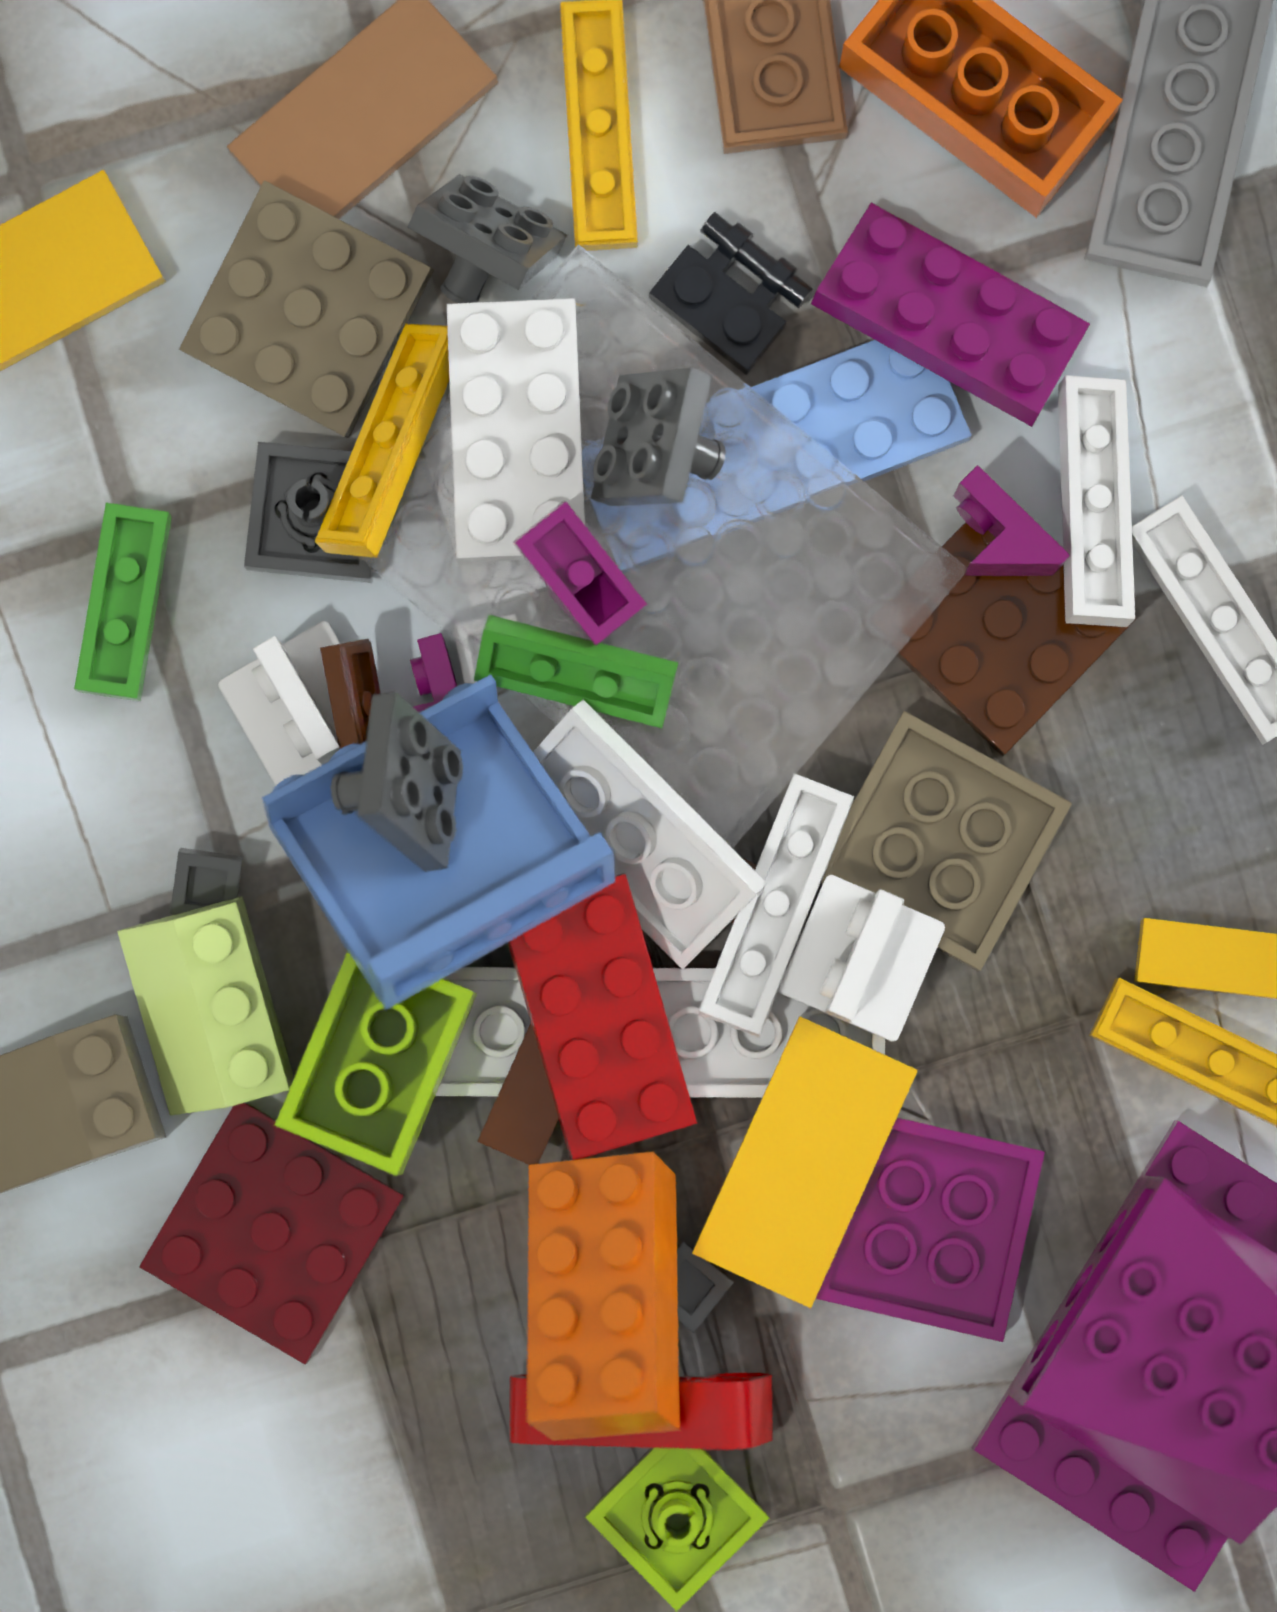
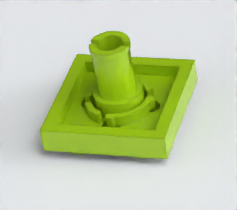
[585,1448,769,1611]

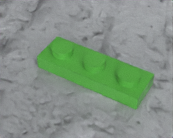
[74,502,172,702]
[474,615,679,728]

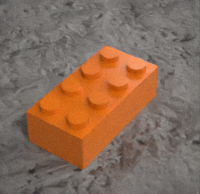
[839,0,1123,218]
[527,1152,679,1441]

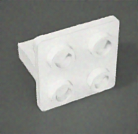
[218,621,341,785]
[779,875,945,1041]

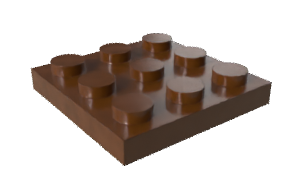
[866,522,1137,757]

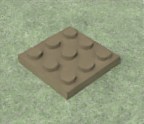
[178,180,434,438]
[820,711,1072,972]

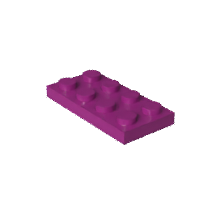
[811,202,1090,427]

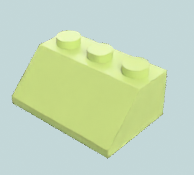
[117,896,294,1116]

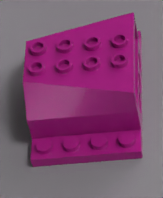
[971,1121,1277,1592]

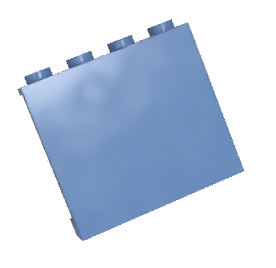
[262,675,615,1010]

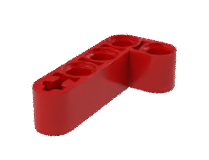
[509,1372,773,1450]

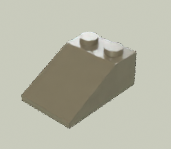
[0,1014,167,1194]

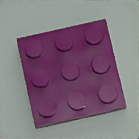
[815,1118,1045,1342]

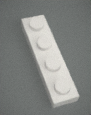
[1058,375,1135,627]
[1132,495,1277,745]
[699,773,854,1038]

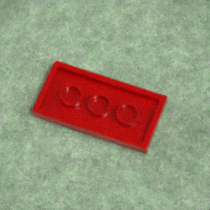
[508,874,697,1160]

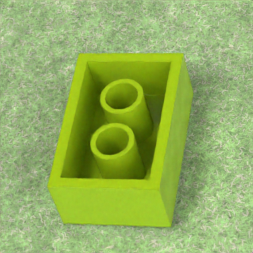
[275,951,477,1176]

